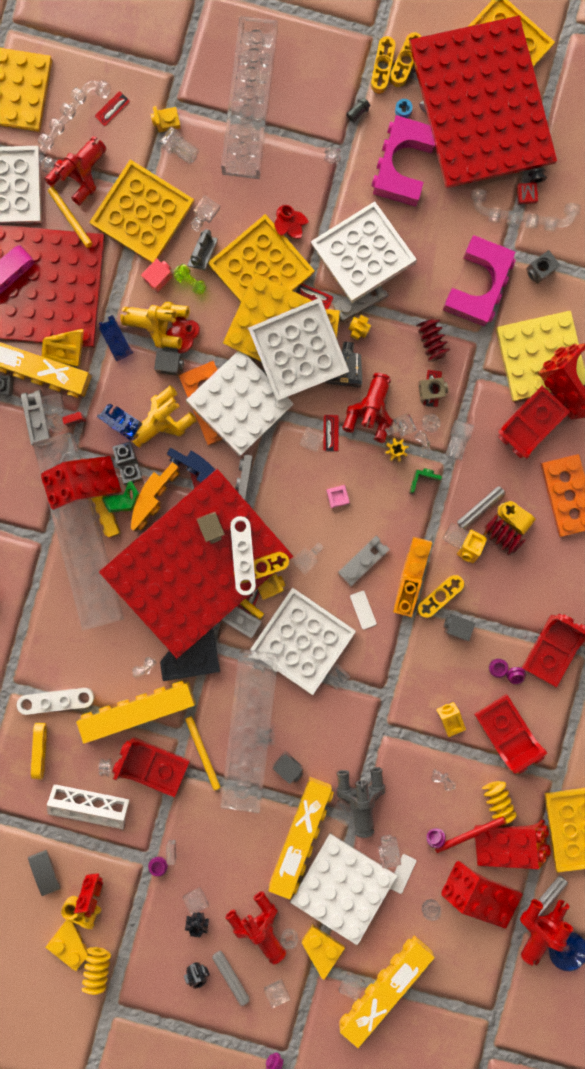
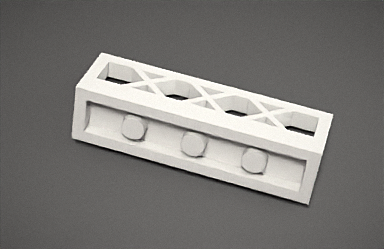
[47,784,129,829]

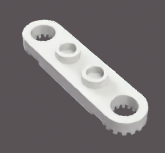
[231,516,256,595]
[17,688,95,715]

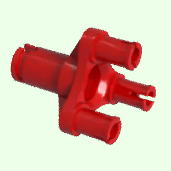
[44,136,107,206]
[342,373,393,443]
[225,891,286,965]
[520,899,573,966]

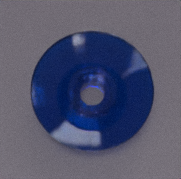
[548,932,585,971]

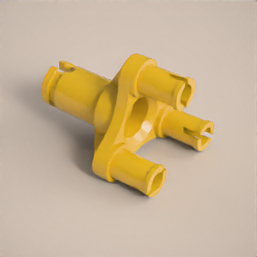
[120,302,190,349]
[128,385,197,448]

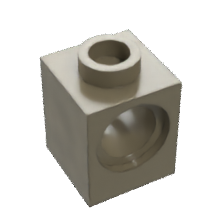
[418,377,448,402]
[197,512,225,544]

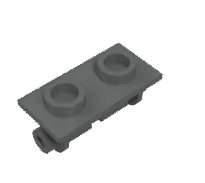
[187,229,218,270]

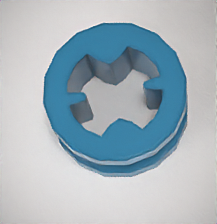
[395,99,413,118]

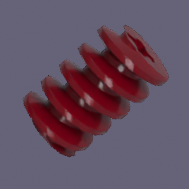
[416,319,450,362]
[484,514,526,555]

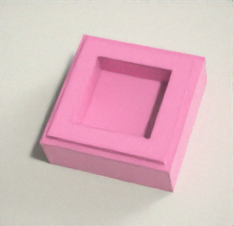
[326,485,350,508]

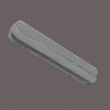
[457,486,505,529]
[538,876,568,916]
[213,951,249,1006]

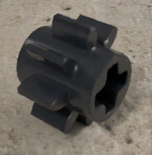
[185,912,209,938]
[184,962,210,989]

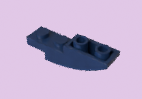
[167,448,216,483]

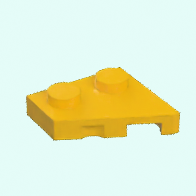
[41,329,84,366]
[45,920,89,971]
[302,924,345,980]

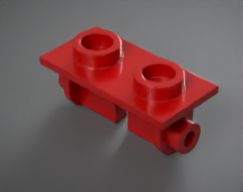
[74,873,103,918]

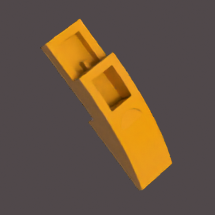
[131,462,180,531]
[393,537,432,617]

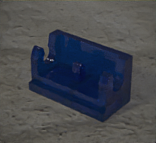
[99,315,133,362]
[97,403,143,441]

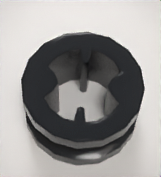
[528,168,547,184]

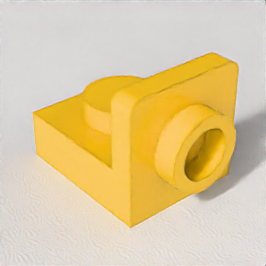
[151,106,181,133]
[457,529,488,563]
[258,574,286,600]
[437,702,466,737]

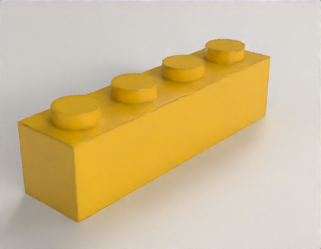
[91,496,121,538]

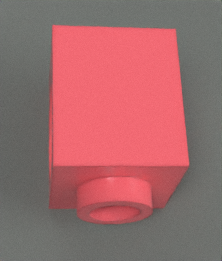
[141,259,173,293]

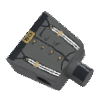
[325,342,362,388]

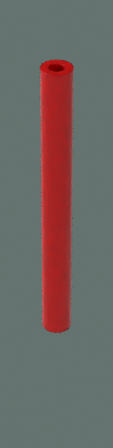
[434,816,507,854]

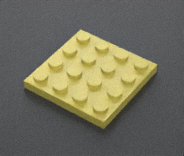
[496,311,585,402]

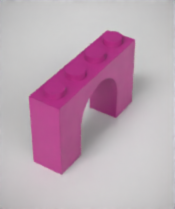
[371,115,435,207]
[442,235,516,326]

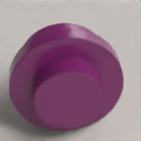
[489,658,508,678]
[506,667,526,684]
[427,828,446,848]
[148,856,168,877]
[266,1052,283,1069]

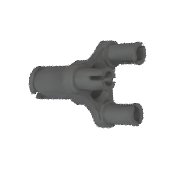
[336,767,386,838]

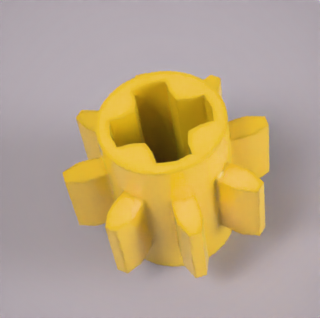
[348,315,371,340]
[385,438,409,462]

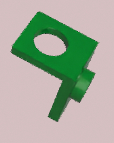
[409,468,442,494]
[102,481,139,513]

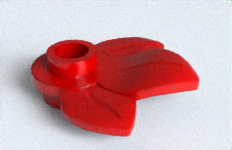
[274,205,309,239]
[166,317,200,354]

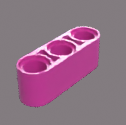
[0,245,34,294]

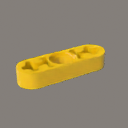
[390,32,422,87]
[371,36,396,94]
[234,552,289,583]
[417,575,464,618]
[31,723,47,780]

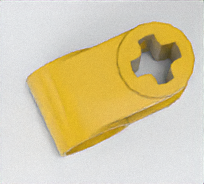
[497,501,536,535]
[61,896,101,929]

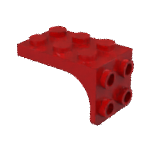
[538,343,585,420]
[498,385,570,459]
[41,456,122,510]
[521,613,585,688]
[474,694,547,774]
[112,737,190,798]
[474,820,551,869]
[441,861,523,929]

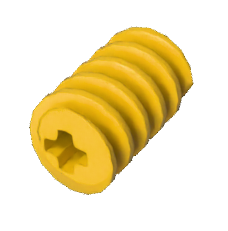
[482,781,517,826]
[81,947,111,995]

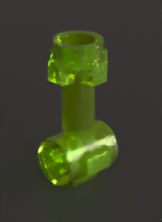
[172,263,207,295]

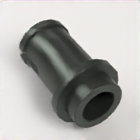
[346,97,371,123]

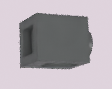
[526,250,560,284]
[154,350,184,376]
[443,614,476,641]
[272,751,303,784]

